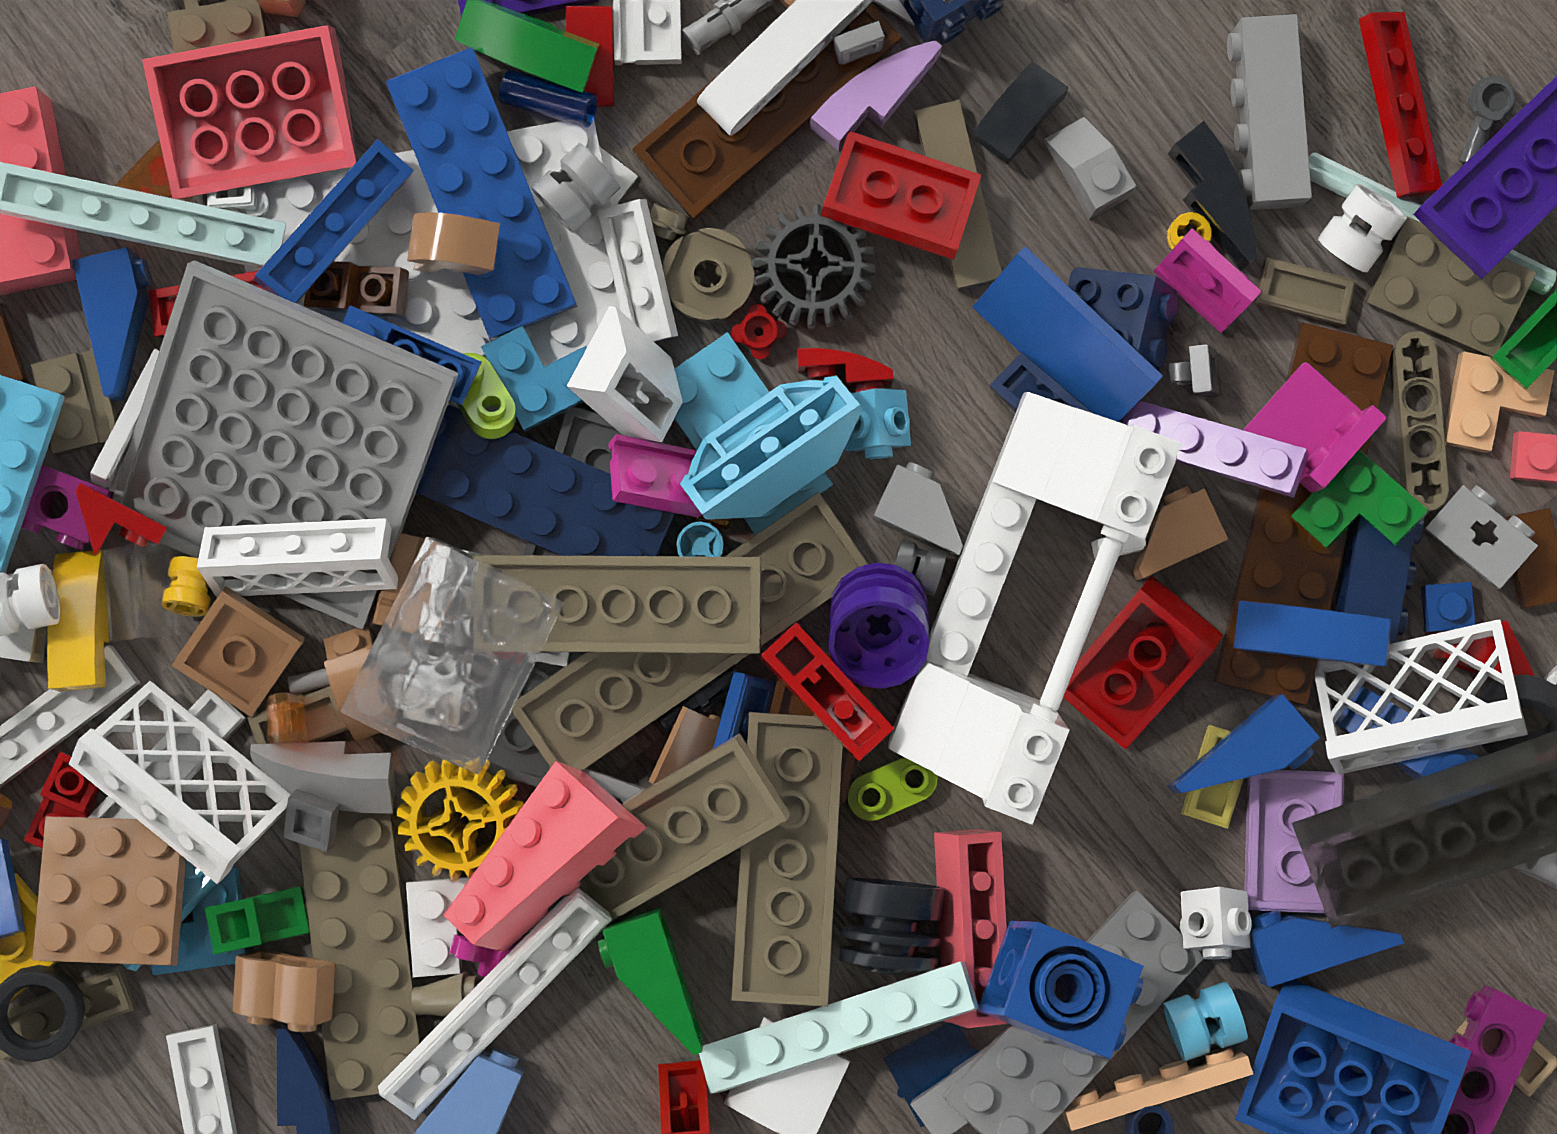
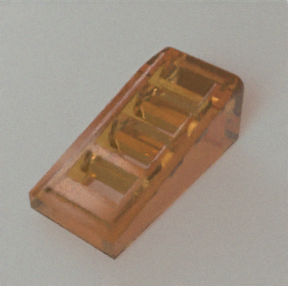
[266,693,308,744]

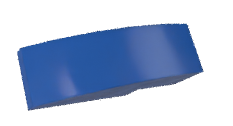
[1234,601,1392,667]

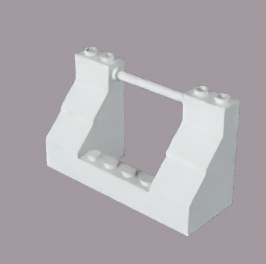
[888,392,1182,825]

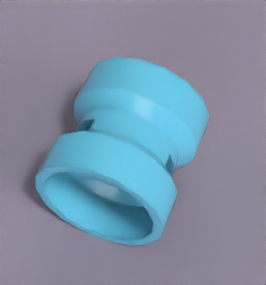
[676,521,724,557]

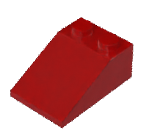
[1063,575,1223,750]

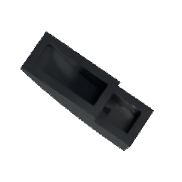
[1168,121,1257,271]

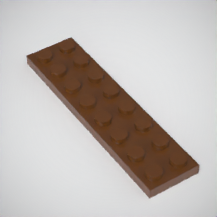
[1213,322,1393,705]

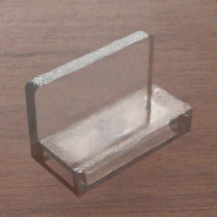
[103,543,181,642]

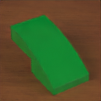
[205,886,310,955]

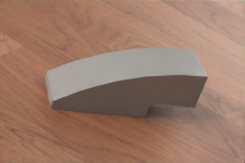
[250,741,396,813]

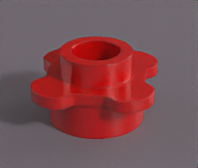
[731,304,787,360]

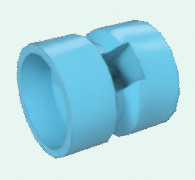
[1162,981,1248,1062]

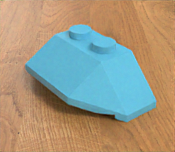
[680,376,863,519]

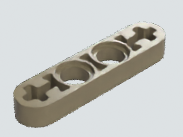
[1390,331,1449,511]

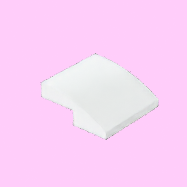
[724,1017,850,1134]

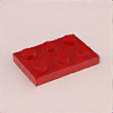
[820,131,981,260]

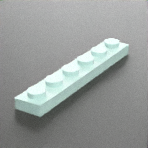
[0,162,286,268]
[699,961,979,1094]

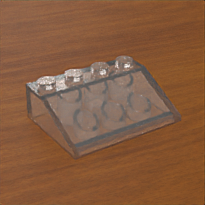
[340,537,565,774]

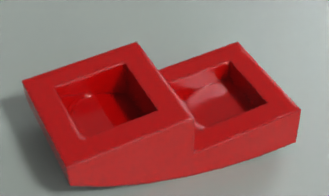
[566,6,614,107]

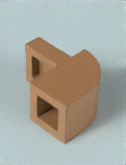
[407,212,500,275]
[323,624,400,742]

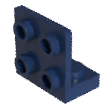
[900,0,1004,45]

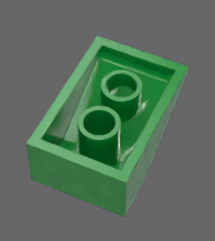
[598,906,705,1055]

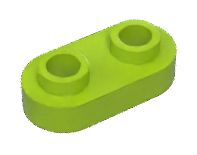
[456,353,516,439]
[847,757,938,821]

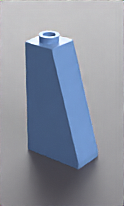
[414,1048,526,1134]

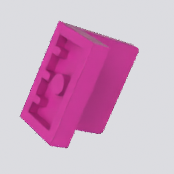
[1244,363,1387,493]

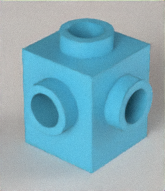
[845,389,911,460]

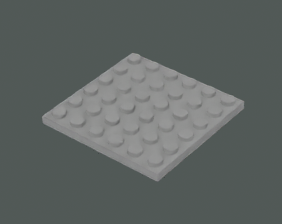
[112,260,459,630]

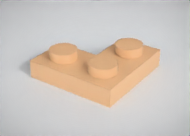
[1444,352,1555,453]

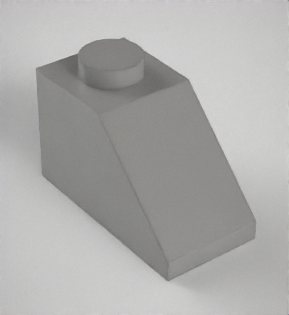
[1044,117,1137,220]
[872,462,963,558]

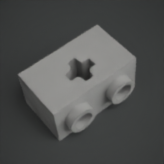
[1424,485,1538,590]

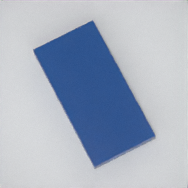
[972,246,1163,422]

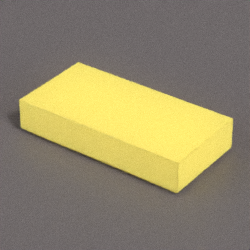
[1181,725,1243,829]

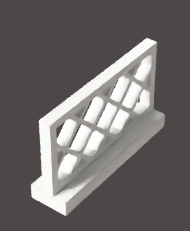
[1314,619,1528,775]
[69,681,291,884]

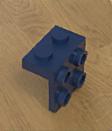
[1068,267,1178,372]

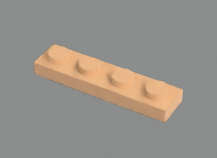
[1062,1046,1253,1131]

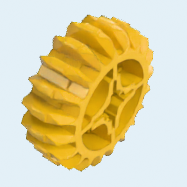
[396,754,524,882]

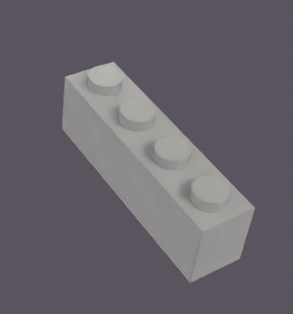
[1227,14,1312,210]

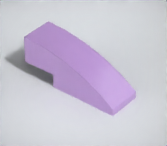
[810,40,942,151]

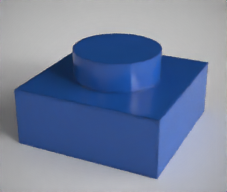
[1421,582,1476,632]

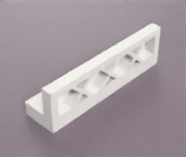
[197,518,398,597]

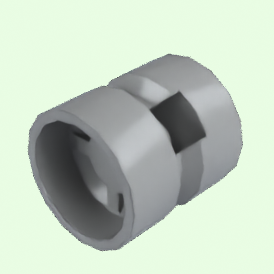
[531,143,621,233]

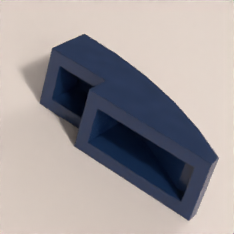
[277,1024,341,1134]

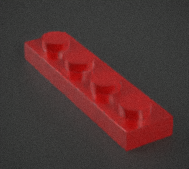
[1359,11,1442,198]

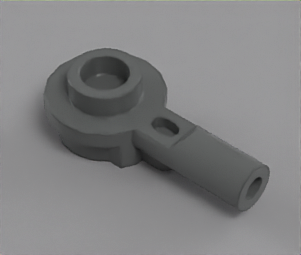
[1459,76,1516,165]

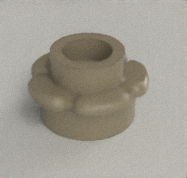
[650,203,688,241]

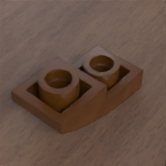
[304,261,409,317]

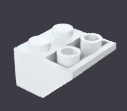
[567,306,683,442]

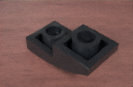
[971,61,1069,164]

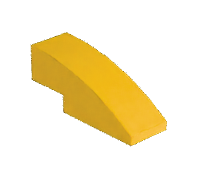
[47,550,109,692]

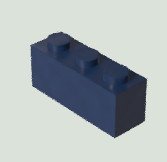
[1334,516,1424,643]

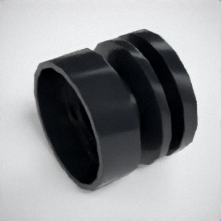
[839,877,945,975]

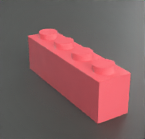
[934,829,1008,1028]

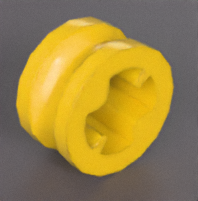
[1167,212,1212,250]

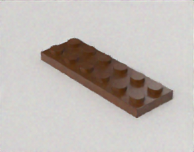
[632,3,902,222]

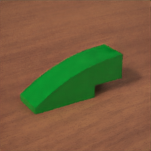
[455,0,600,93]
[1490,289,1557,390]

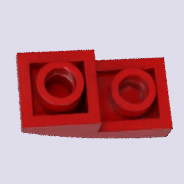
[797,348,894,392]
[23,752,99,848]

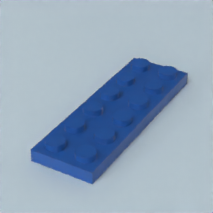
[386,47,578,341]

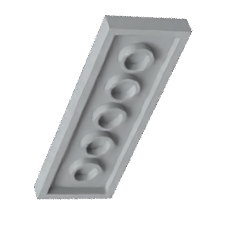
[942,891,1203,1134]

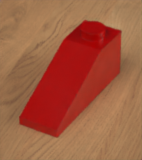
[760,622,895,761]

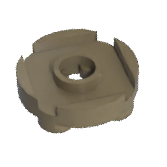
[662,228,755,323]

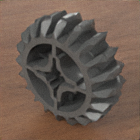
[752,204,877,330]

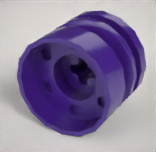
[829,563,930,689]

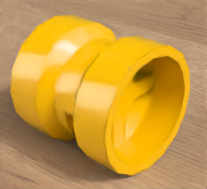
[161,556,211,617]

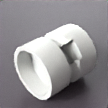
[1318,184,1407,272]
[0,564,60,636]

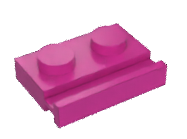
[1153,228,1262,333]
[608,434,701,517]

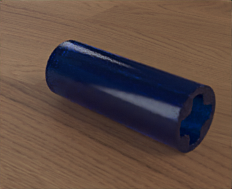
[499,70,598,128]

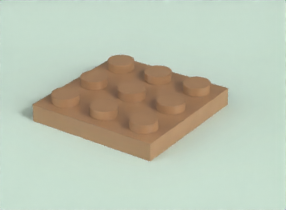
[32,816,186,966]

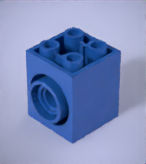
[977,921,1144,1059]

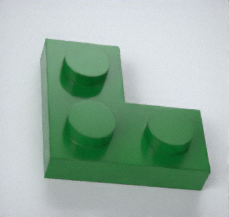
[1291,449,1429,550]

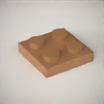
[171,586,305,717]

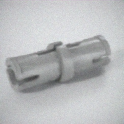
[681,0,773,55]

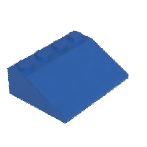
[1235,980,1471,1134]

